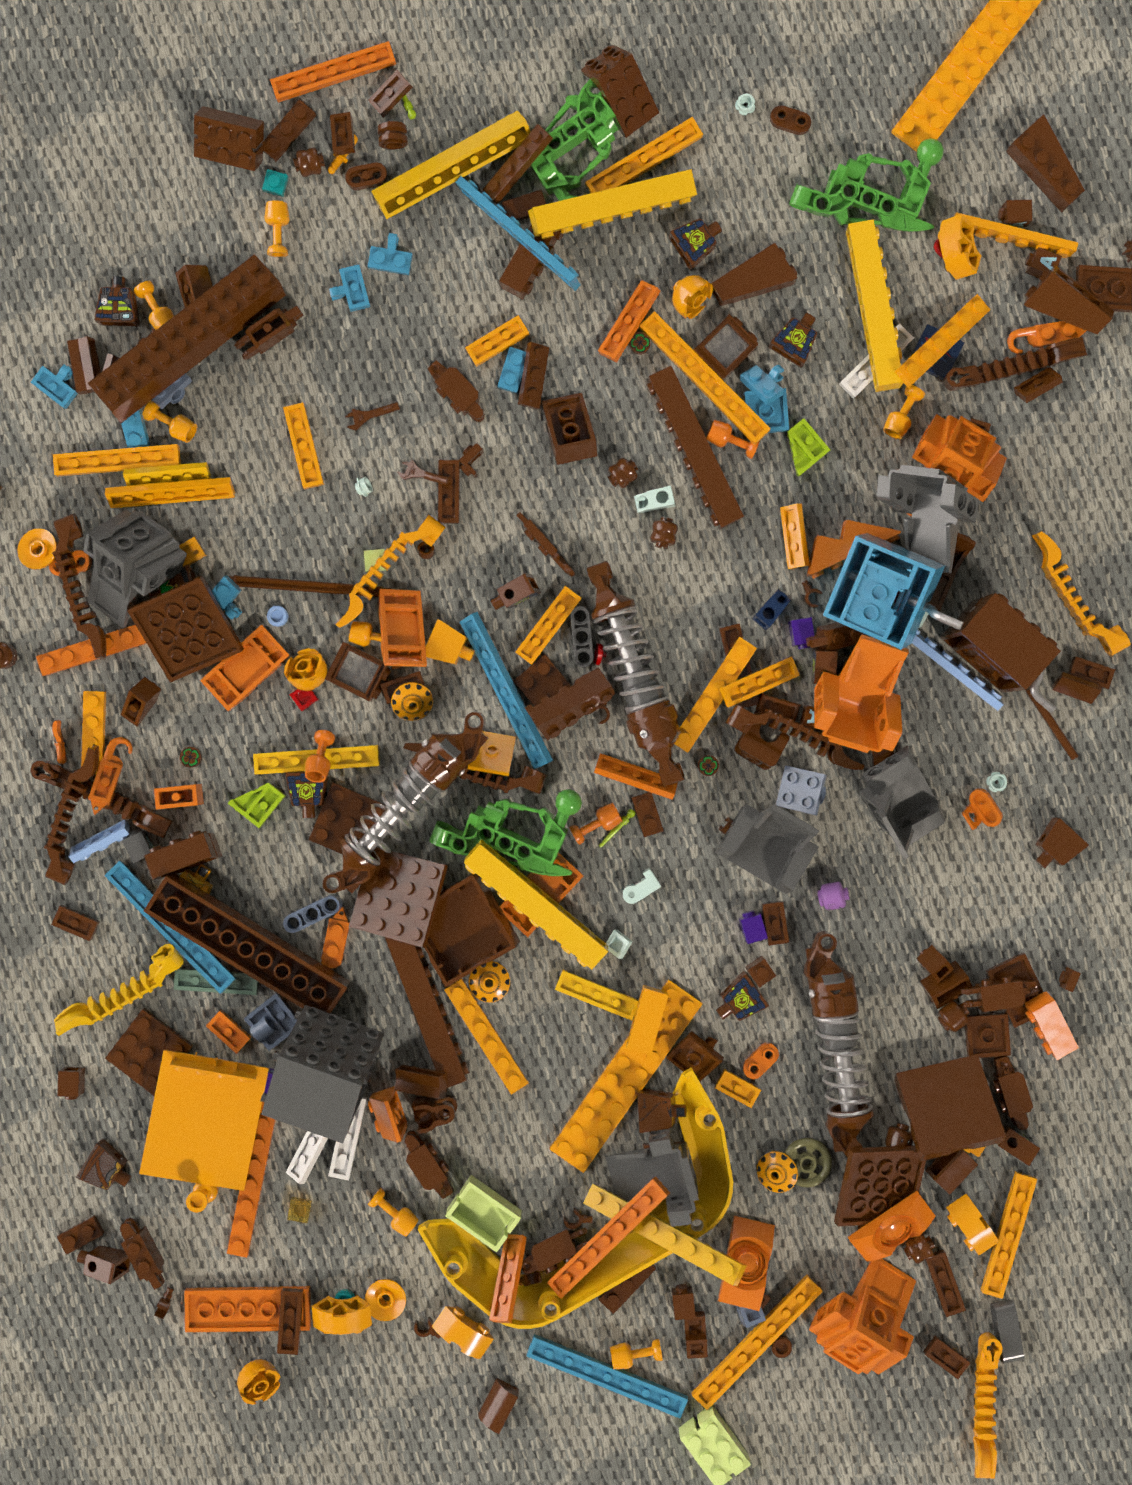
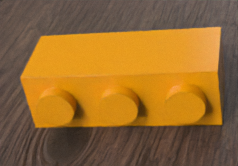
[626,985,671,1056]

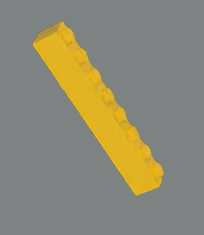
[371,110,531,219]
[528,169,697,239]
[846,219,903,392]
[464,839,609,970]
[583,1184,747,1286]

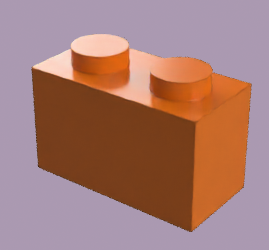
[154,784,204,810]

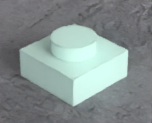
[606,930,633,959]

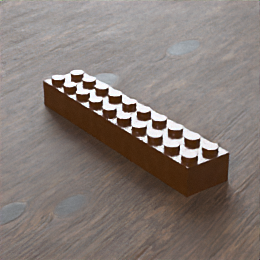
[88,254,286,423]
[144,872,350,1013]

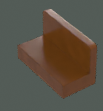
[175,264,213,307]

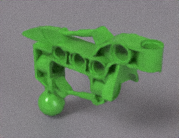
[530,79,619,201]
[789,138,944,232]
[429,789,582,876]

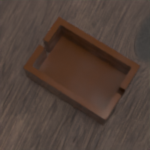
[194,106,264,171]
[144,830,223,879]

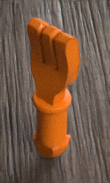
[52,720,67,765]

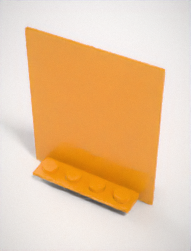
[139,1050,269,1191]

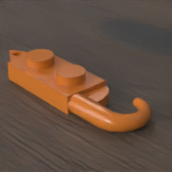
[1007,321,1087,354]
[88,737,133,815]
[321,907,350,969]

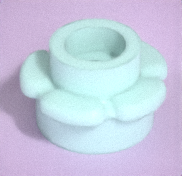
[735,93,756,115]
[355,477,373,497]
[986,772,1007,792]

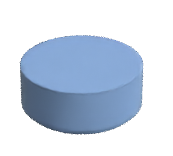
[267,606,289,627]

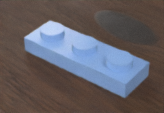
[69,820,130,863]

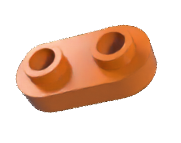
[49,550,92,576]
[743,1042,779,1079]

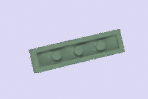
[174,968,259,995]

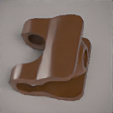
[734,724,790,770]
[412,1095,458,1134]

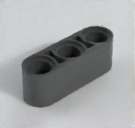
[571,606,593,668]
[990,1299,1024,1364]

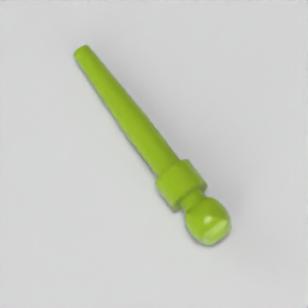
[402,95,416,120]
[599,809,635,848]

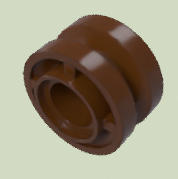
[377,121,408,150]

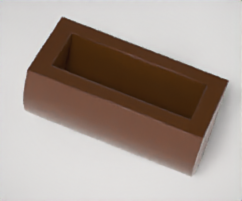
[920,960,972,1009]
[925,1150,978,1194]
[478,1378,519,1434]

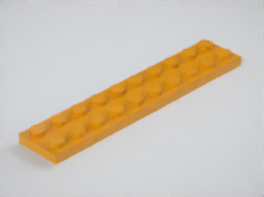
[891,0,1042,152]
[550,979,703,1173]

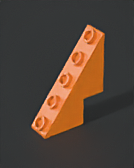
[807,520,901,579]

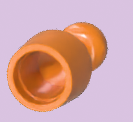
[706,420,760,459]
[305,730,335,783]
[569,803,623,845]

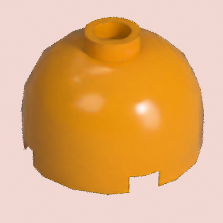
[672,275,713,319]
[284,648,327,691]
[237,1359,280,1405]

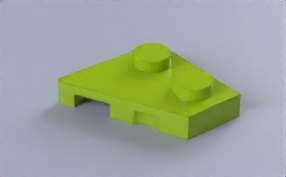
[787,418,830,477]
[228,783,286,828]

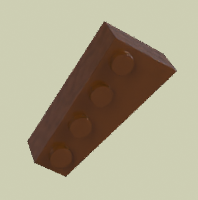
[1006,114,1085,213]
[525,667,616,740]

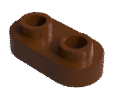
[770,105,811,135]
[345,162,387,191]

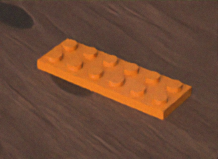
[184,1286,311,1332]

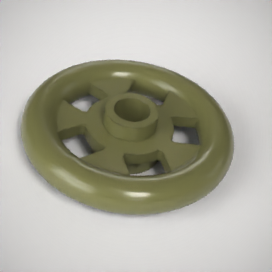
[784,1138,832,1188]

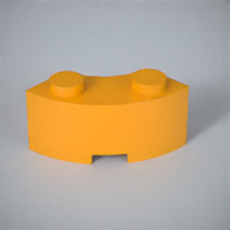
[938,214,981,280]
[946,1194,999,1255]
[311,1295,372,1335]
[432,1306,494,1359]

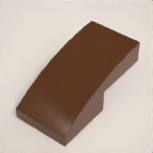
[684,1311,708,1359]

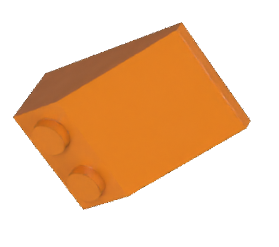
[368,1086,408,1143]

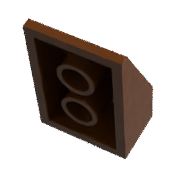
[542,393,597,465]

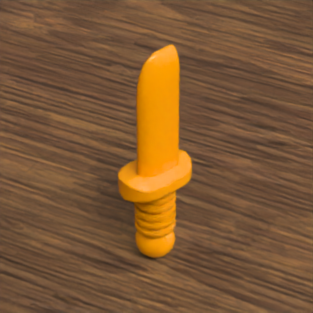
[327,135,358,175]

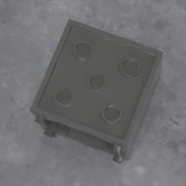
[260,1005,385,1144]

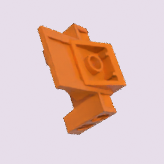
[906,414,1007,516]
[814,635,909,753]
[809,1259,916,1375]

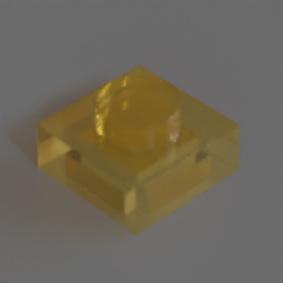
[287,1197,312,1223]

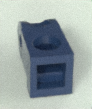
[752,588,791,631]

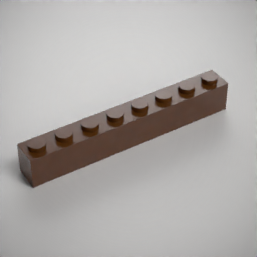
[646,366,744,530]
[385,937,470,1088]

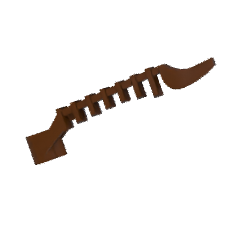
[943,337,1087,391]
[52,513,107,659]
[726,705,865,770]
[403,743,548,794]
[44,744,99,885]
[30,761,173,838]

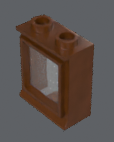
[693,314,759,381]
[325,642,391,702]

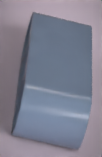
[283,894,343,933]

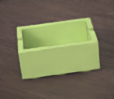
[445,1175,522,1252]
[678,1405,751,1485]

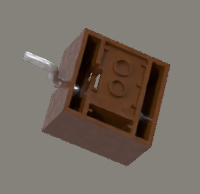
[940,593,1061,713]

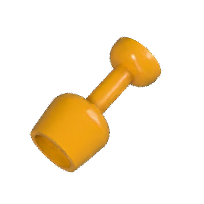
[264,200,290,257]
[133,281,174,330]
[883,385,925,439]
[142,400,197,443]
[349,621,381,647]
[186,1183,219,1213]
[367,1188,419,1237]
[610,1339,663,1369]

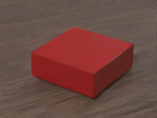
[289,689,319,712]

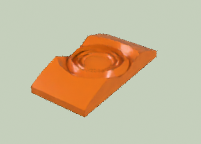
[378,589,427,667]
[200,624,290,711]
[500,853,584,937]
[848,1191,935,1262]
[718,1216,775,1311]

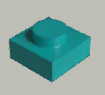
[262,169,289,197]

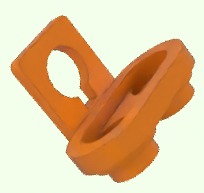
[962,788,1003,830]

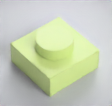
[364,549,386,572]

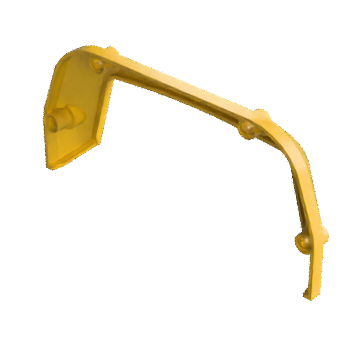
[417,1067,733,1329]

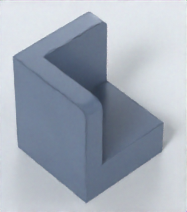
[735,1306,766,1328]

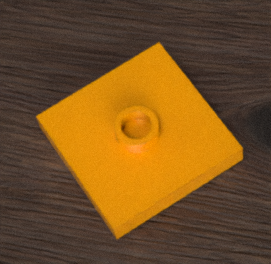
[468,731,516,776]

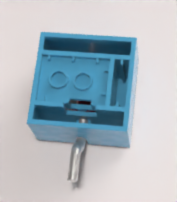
[823,533,964,650]

